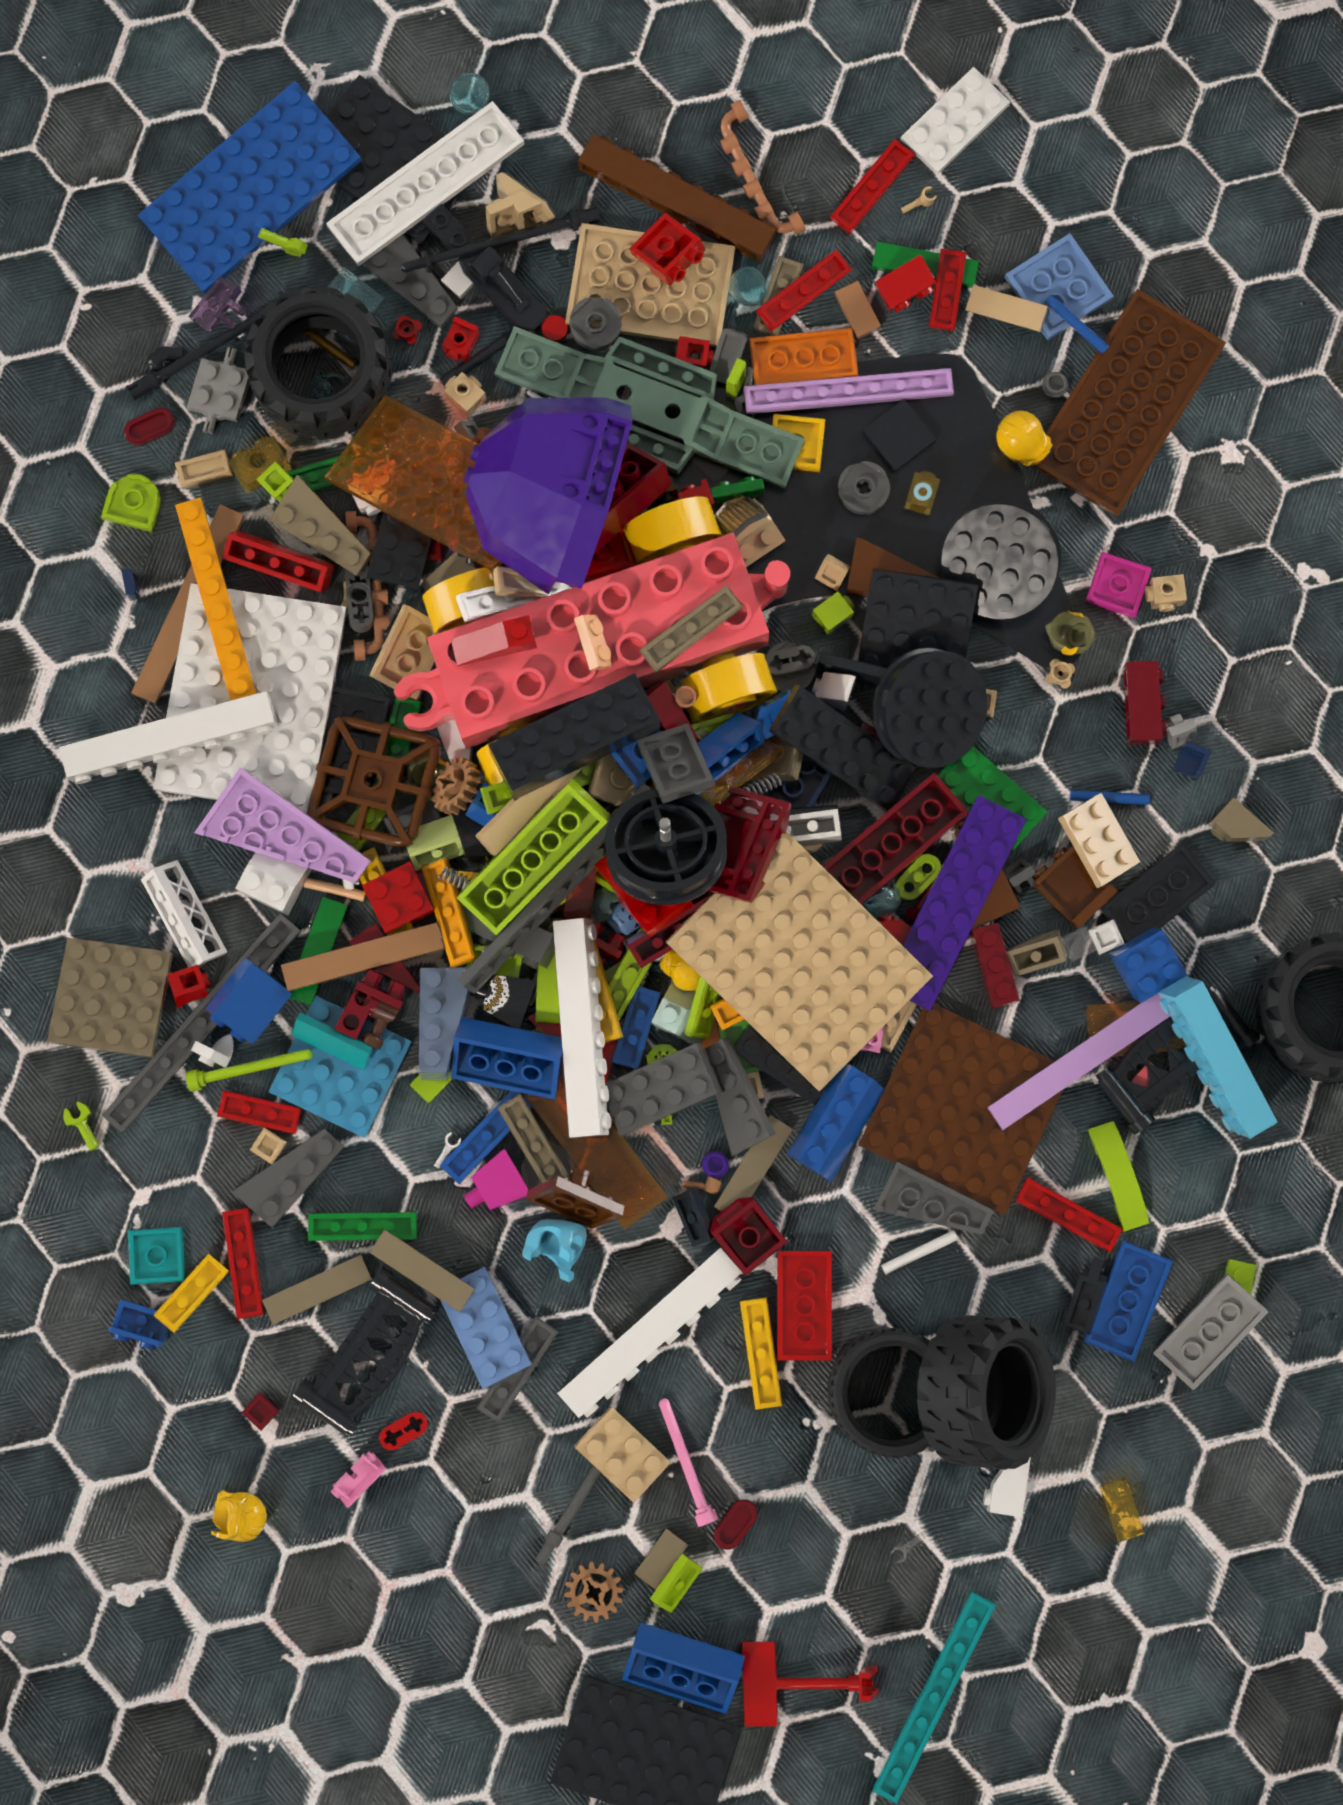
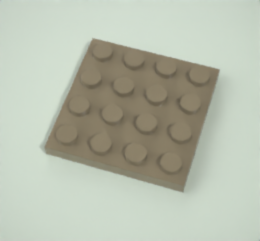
[47,937,173,1058]

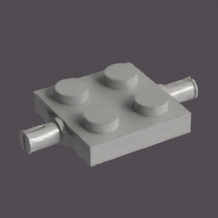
[187,347,250,434]

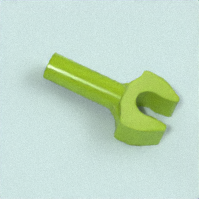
[258,228,308,257]
[63,1102,100,1151]

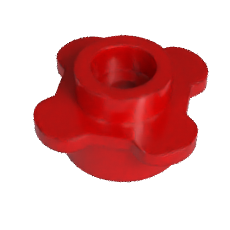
[392,316,422,345]

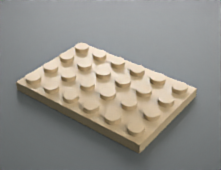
[565,223,735,348]

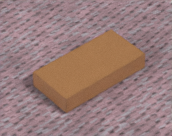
[834,281,881,340]

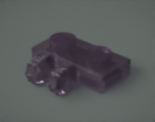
[188,277,246,332]

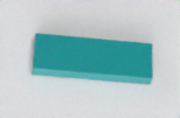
[292,1012,373,1070]

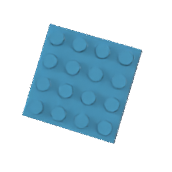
[269,996,412,1139]

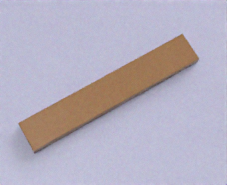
[281,923,444,992]

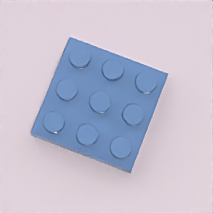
[1004,233,1114,341]

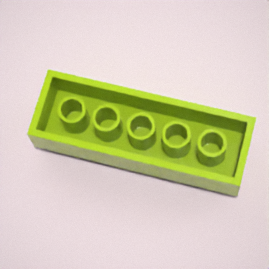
[457,778,611,935]

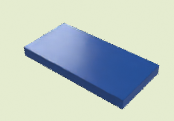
[1083,1241,1173,1362]

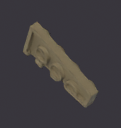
[270,475,372,577]

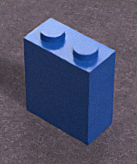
[206,957,293,1044]

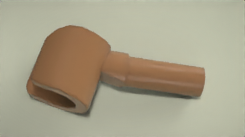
[682,1177,722,1194]

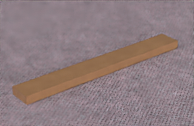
[131,505,245,705]

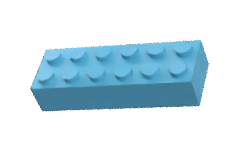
[1158,976,1278,1139]

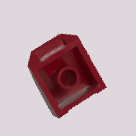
[710,1197,787,1276]

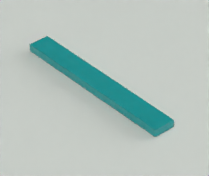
[871,1591,996,1804]

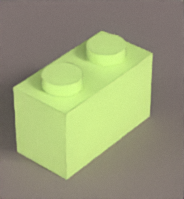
[406,815,465,871]

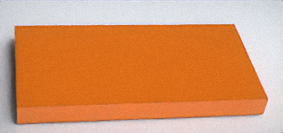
[749,327,858,385]

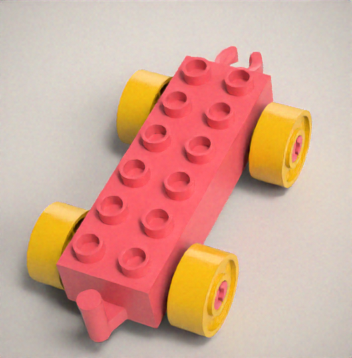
[394,497,790,785]

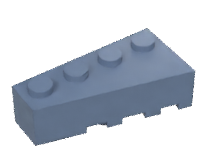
[419,967,471,1080]

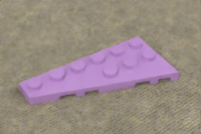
[194,767,372,883]

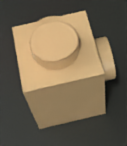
[444,372,487,418]
[1145,574,1187,612]

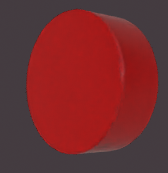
[542,315,568,343]

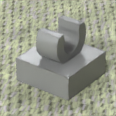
[1167,713,1197,749]

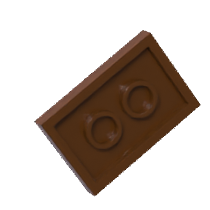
[526,1169,624,1229]

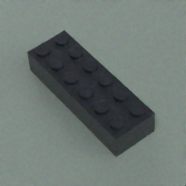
[488,673,660,800]

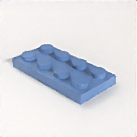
[441,1267,532,1389]

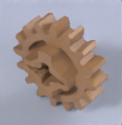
[431,757,481,815]
[564,1561,624,1623]

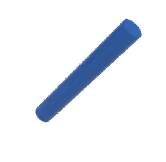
[1045,294,1110,354]
[1069,790,1150,805]

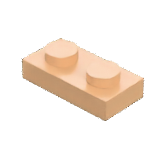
[574,615,613,670]

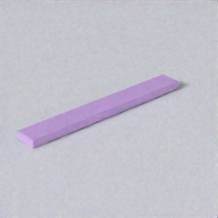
[744,368,954,414]
[987,993,1170,1130]

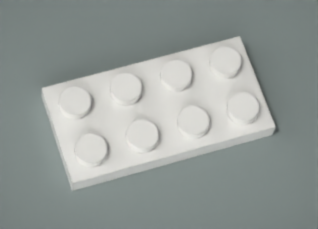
[900,67,1010,175]

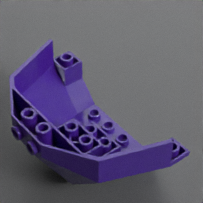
[463,397,632,595]

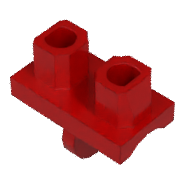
[592,920,626,965]

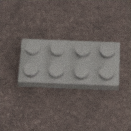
[1153,1273,1268,1391]

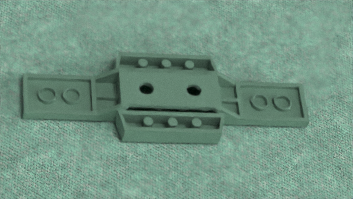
[494,326,805,489]

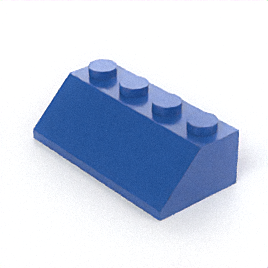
[451,1017,564,1100]
[786,1064,884,1182]
[622,1622,745,1714]

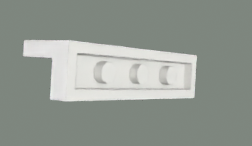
[141,860,227,968]

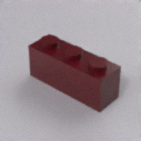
[1123,661,1167,745]
[969,923,1020,1010]

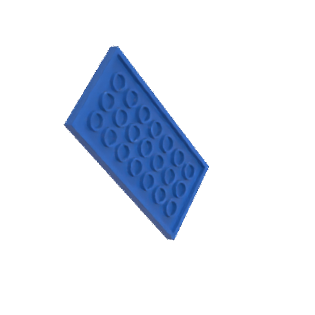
[138,81,362,294]

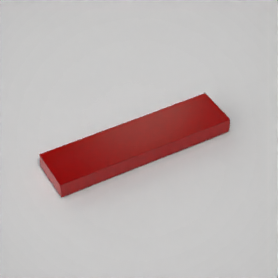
[830,139,915,234]
[756,249,852,332]
[1014,1177,1123,1253]
[222,1208,265,1319]

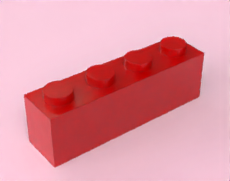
[222,530,335,592]

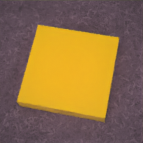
[772,414,825,472]

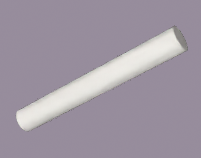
[881,1230,958,1275]

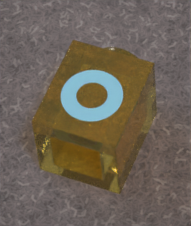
[904,471,940,515]

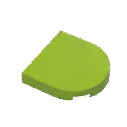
[101,474,161,533]

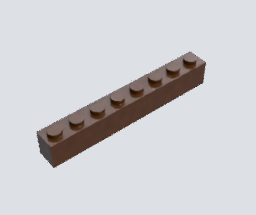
[578,134,776,264]

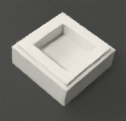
[441,262,474,299]
[1088,919,1125,955]

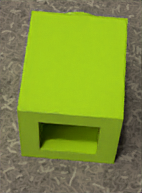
[812,592,854,636]

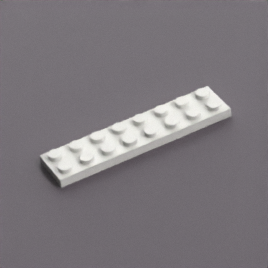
[326,101,525,267]

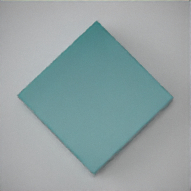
[128,1227,185,1285]

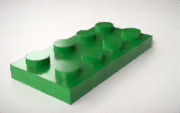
[938,746,1048,852]

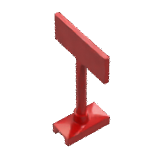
[742,1641,879,1726]

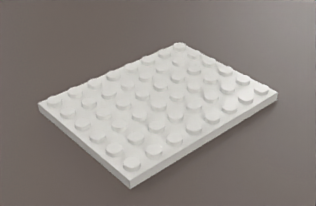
[153,583,347,814]

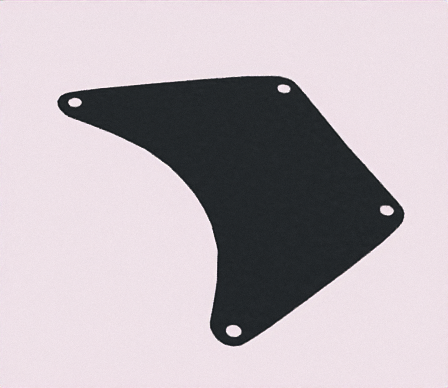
[638,354,1080,691]

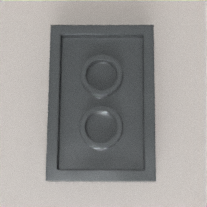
[637,723,715,803]

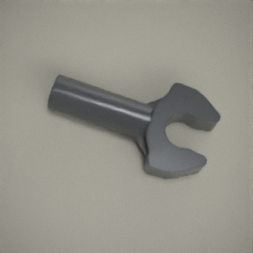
[734,367,757,417]

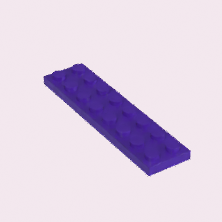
[902,795,1026,1011]

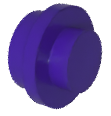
[702,1151,729,1178]

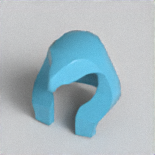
[522,1219,587,1282]

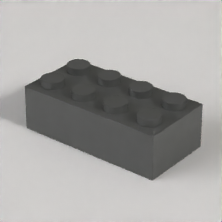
[605,1043,724,1136]

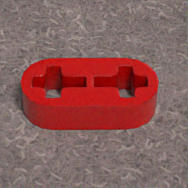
[379,1411,428,1450]

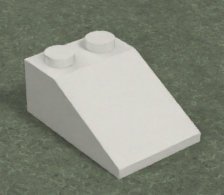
[235,852,312,916]

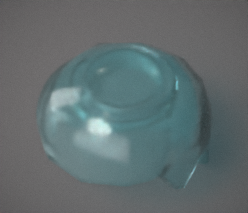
[449,73,490,115]
[729,267,767,307]
[862,881,901,918]
[590,886,620,924]

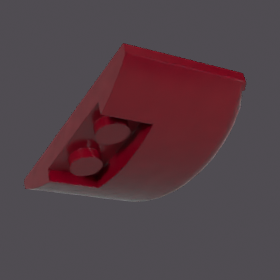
[708,787,791,903]

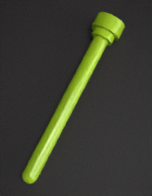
[186,1049,313,1092]

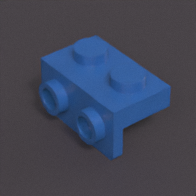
[108,1299,169,1350]

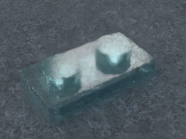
[328,267,385,314]

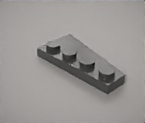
[362,234,458,329]
[705,1037,775,1156]
[232,1129,345,1228]
[873,1162,994,1235]

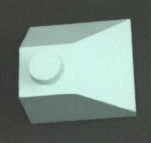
[651,981,721,1045]

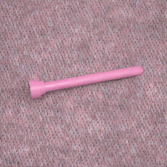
[659,1398,718,1527]

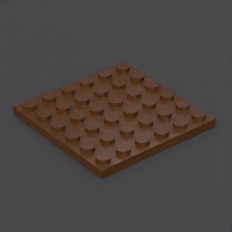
[858,1004,1063,1215]

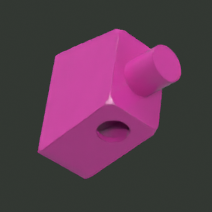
[463,1149,529,1210]

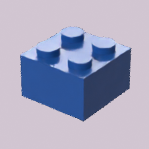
[1108,927,1188,1003]

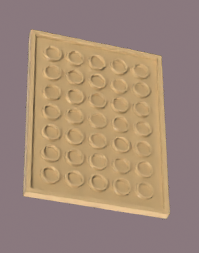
[665,831,933,1091]

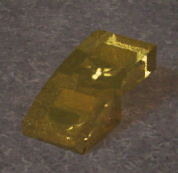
[1099,1477,1144,1543]

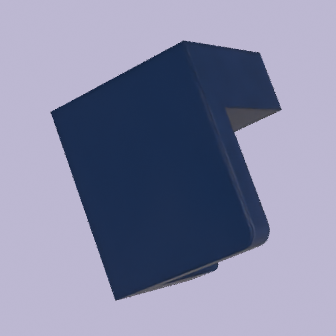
[1172,741,1212,780]

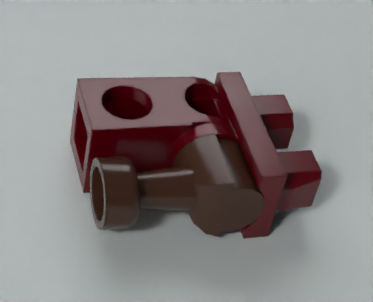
[334,969,406,1050]

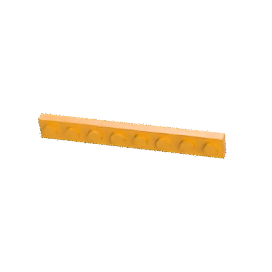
[175,498,257,701]

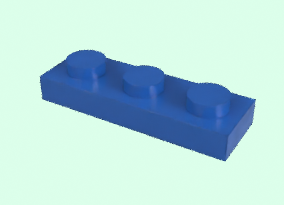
[612,986,661,1070]

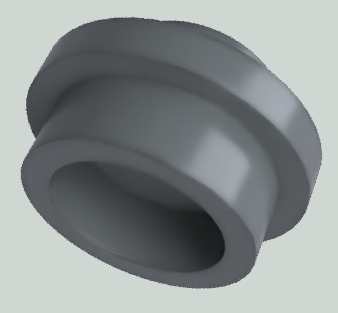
[1042,372,1069,398]

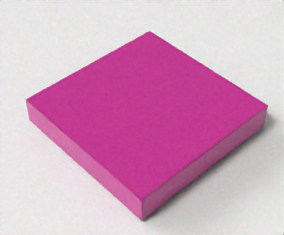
[1085,552,1152,619]

